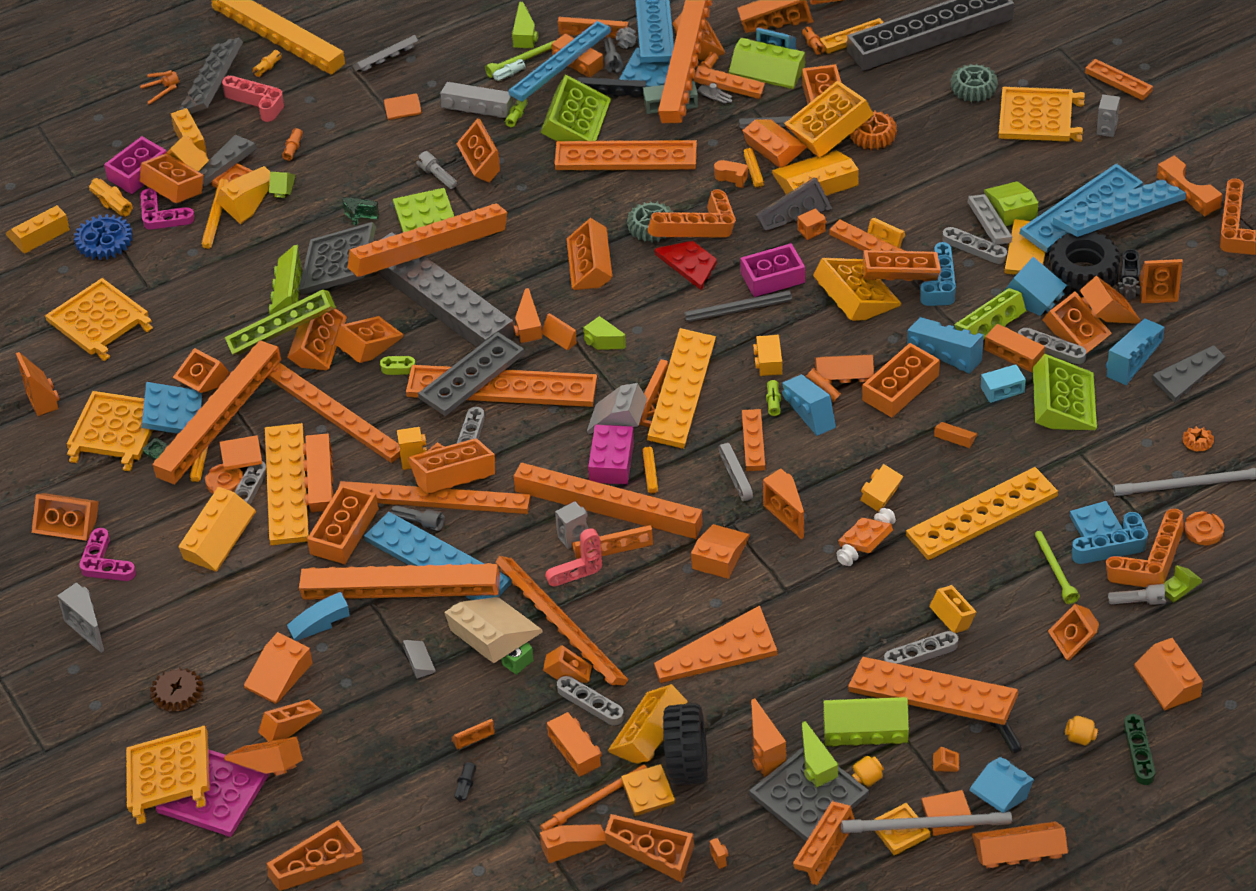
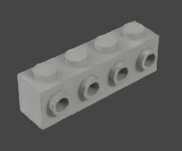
[441,82,513,118]

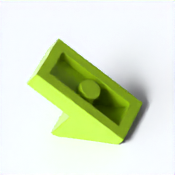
[1164,565,1202,603]

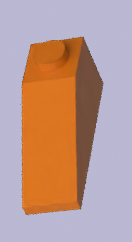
[514,288,542,343]
[258,699,322,741]
[540,825,606,863]

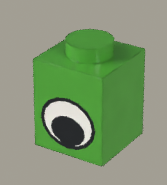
[501,642,534,675]

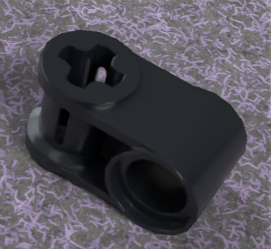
[1121,249,1140,283]

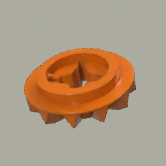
[1182,426,1214,451]

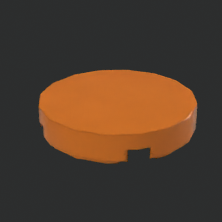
[205,464,243,494]
[1184,511,1224,545]

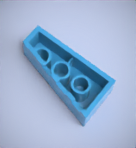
[907,317,983,374]
[1106,319,1165,386]

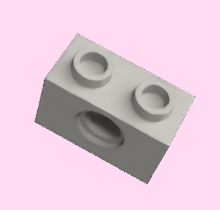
[1097,94,1120,137]
[555,501,589,549]

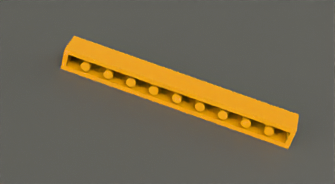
[211,0,345,74]

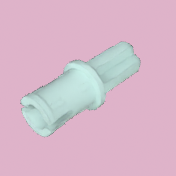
[493,59,526,81]

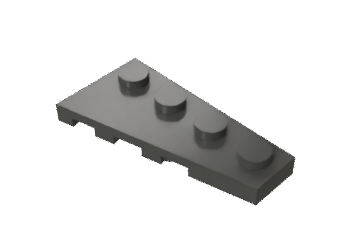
[198,135,257,187]
[755,177,832,231]
[1152,345,1225,403]

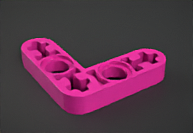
[141,188,195,229]
[79,528,136,581]

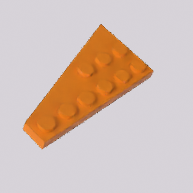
[654,606,777,683]

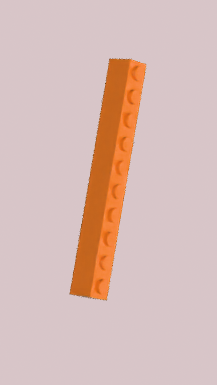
[658,0,712,123]
[348,203,507,277]
[152,340,281,485]
[513,463,703,539]
[299,563,500,600]

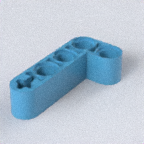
[920,242,956,306]
[1071,512,1148,564]

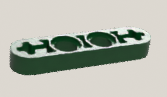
[1124,714,1155,785]

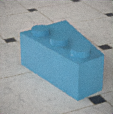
[782,374,836,436]

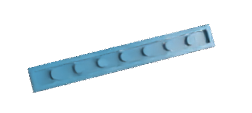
[509,21,611,102]

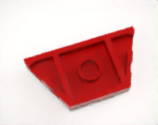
[654,241,717,290]

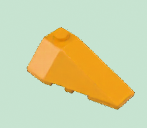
[216,166,270,224]

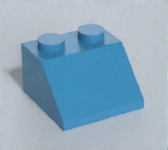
[756,28,796,50]
[969,757,1034,813]

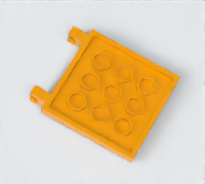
[999,87,1085,142]
[45,278,153,361]
[67,391,153,471]
[126,726,210,825]

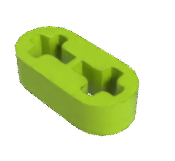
[380,356,416,375]

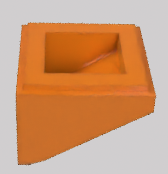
[933,747,959,772]

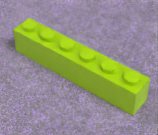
[225,290,336,356]

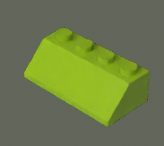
[729,38,805,89]
[269,245,302,315]
[824,697,909,746]

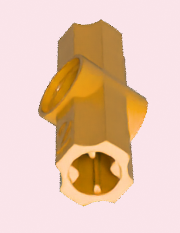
[89,178,133,217]

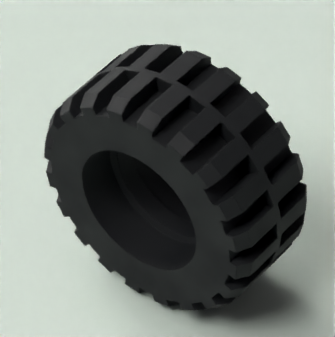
[1048,232,1120,297]
[663,703,708,785]

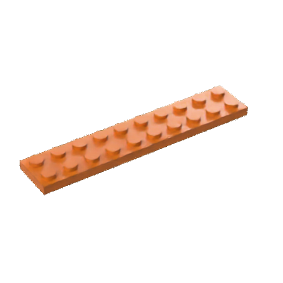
[406,365,598,407]

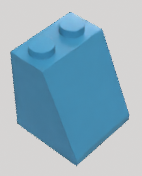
[1003,257,1067,316]

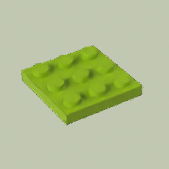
[393,188,454,232]

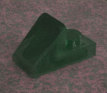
[342,197,379,226]

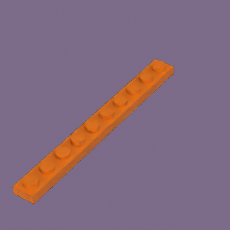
[267,362,400,463]
[339,481,531,514]
[496,556,629,686]

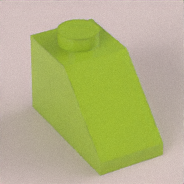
[269,172,295,198]
[583,316,626,350]

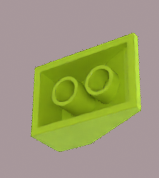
[984,181,1038,226]

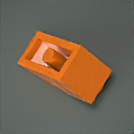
[543,645,592,683]

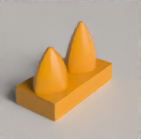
[867,218,905,248]

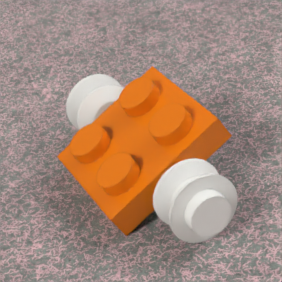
[837,508,896,566]

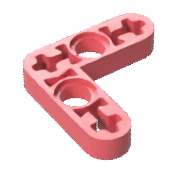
[545,528,602,586]

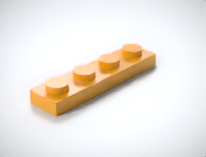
[820,18,884,54]

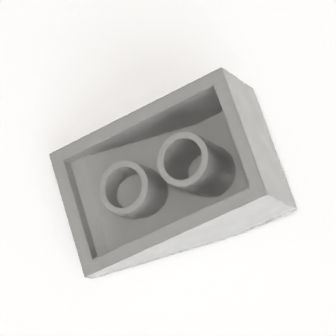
[587,383,647,434]
[58,582,104,653]

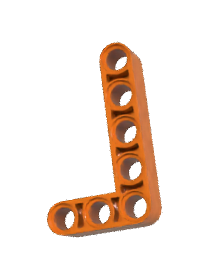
[1220,178,1256,255]
[647,190,736,237]
[1106,509,1184,587]

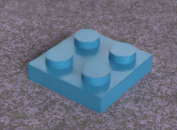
[1070,501,1122,537]

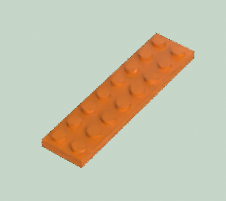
[555,140,697,170]
[848,657,1018,725]

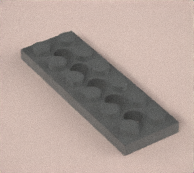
[180,37,243,114]
[418,332,525,416]

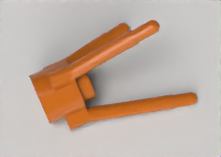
[140,70,179,105]

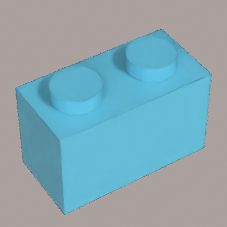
[981,364,1026,403]

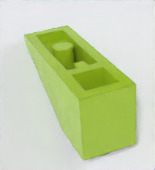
[512,2,538,48]
[802,721,838,788]

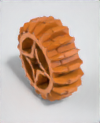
[850,110,897,150]

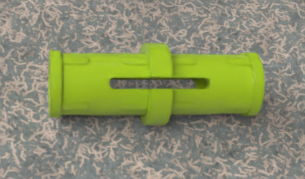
[505,99,528,127]
[766,380,781,416]

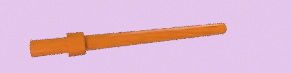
[540,765,647,831]

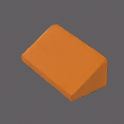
[384,94,422,120]
[542,313,577,350]
[934,422,977,448]
[452,719,495,749]

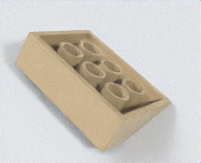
[444,597,542,663]

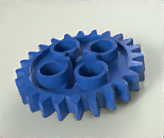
[74,214,133,260]

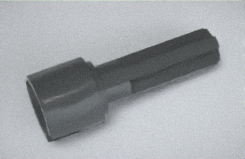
[603,37,623,73]
[391,506,445,531]

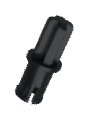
[454,762,477,802]

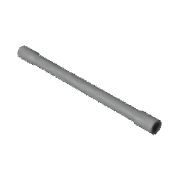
[1113,468,1256,496]
[841,812,1012,833]

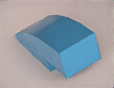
[287,592,350,641]

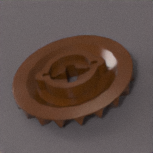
[150,667,204,711]

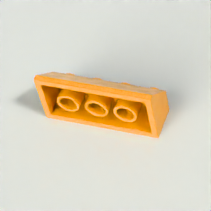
[178,487,256,572]
[608,684,688,764]

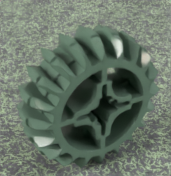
[951,64,998,103]
[627,201,673,243]

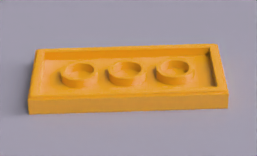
[1005,219,1046,275]

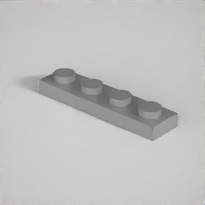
[353,35,418,72]
[967,194,1012,245]

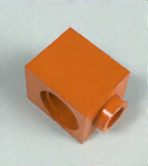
[797,208,826,240]

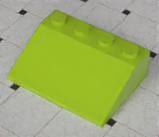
[540,75,611,141]
[1033,354,1097,430]

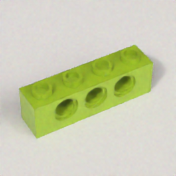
[954,288,1026,340]

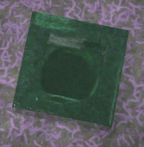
[143,437,168,460]

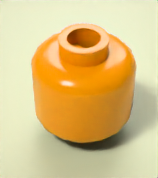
[1065,716,1098,745]
[852,756,884,787]

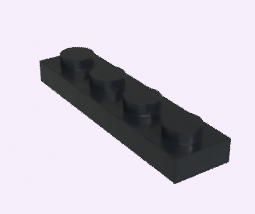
[577,77,647,97]

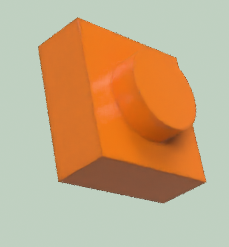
[710,838,729,869]

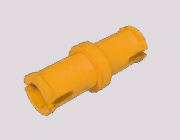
[252,50,282,77]

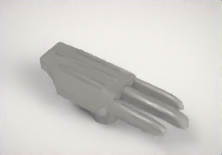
[697,83,732,104]

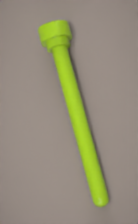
[485,41,554,78]
[1035,531,1080,604]

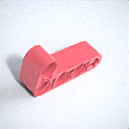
[222,76,284,122]

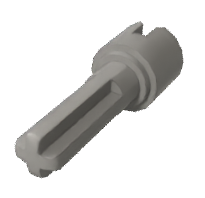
[416,151,457,189]
[1108,584,1166,605]

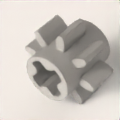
[616,27,637,48]

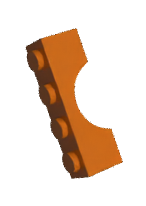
[1157,155,1222,216]

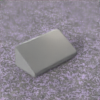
[403,640,436,678]

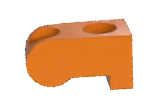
[714,160,748,188]

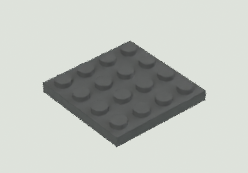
[298,222,376,295]
[749,748,869,842]

